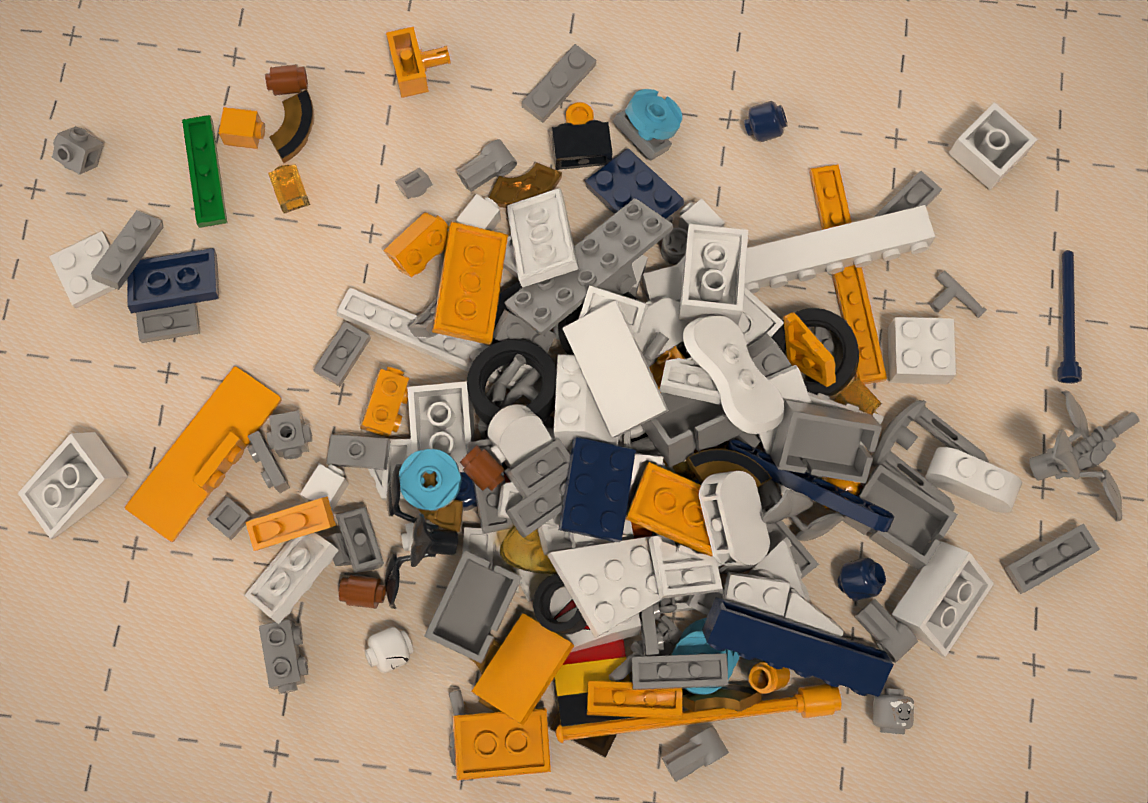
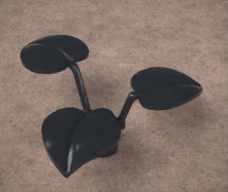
[385,464,458,609]

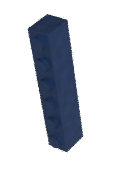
[702,597,894,697]

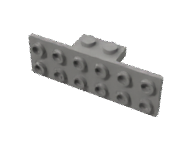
[505,199,673,336]

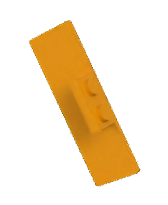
[125,366,282,542]

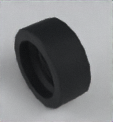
[533,573,587,634]

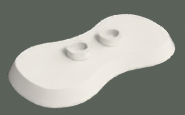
[683,316,784,434]

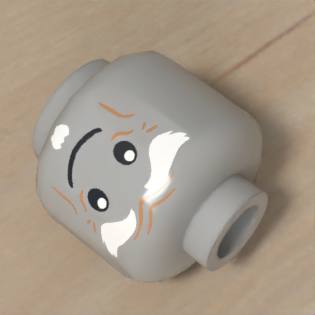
[873,688,914,734]

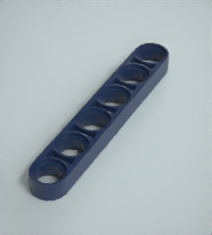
[726,439,894,532]

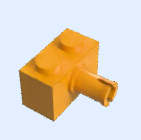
[386,27,451,98]

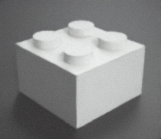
[949,102,1038,190]
[888,317,956,385]

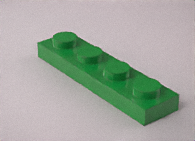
[182,115,228,228]

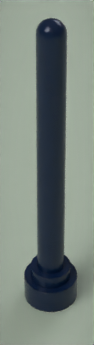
[1057,250,1082,384]

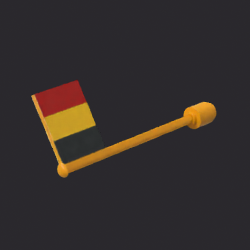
[554,639,842,743]

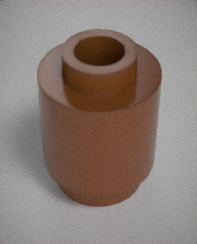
[265,64,308,96]
[459,445,505,491]
[339,575,386,609]

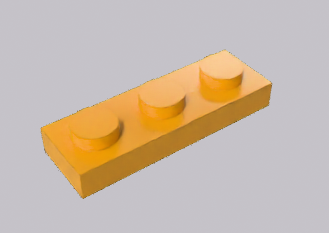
[245,496,336,551]
[587,681,682,719]

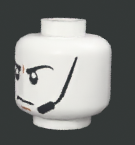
[364,627,413,673]

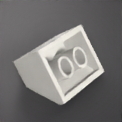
[554,355,619,451]
[892,541,994,657]

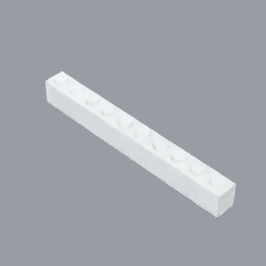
[643,205,935,304]

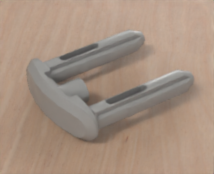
[872,400,989,511]

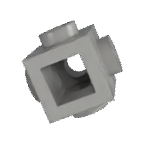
[52,126,103,175]
[267,410,312,459]

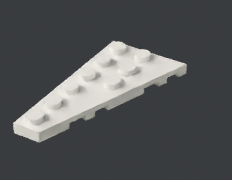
[547,535,722,638]

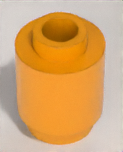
[749,661,790,694]

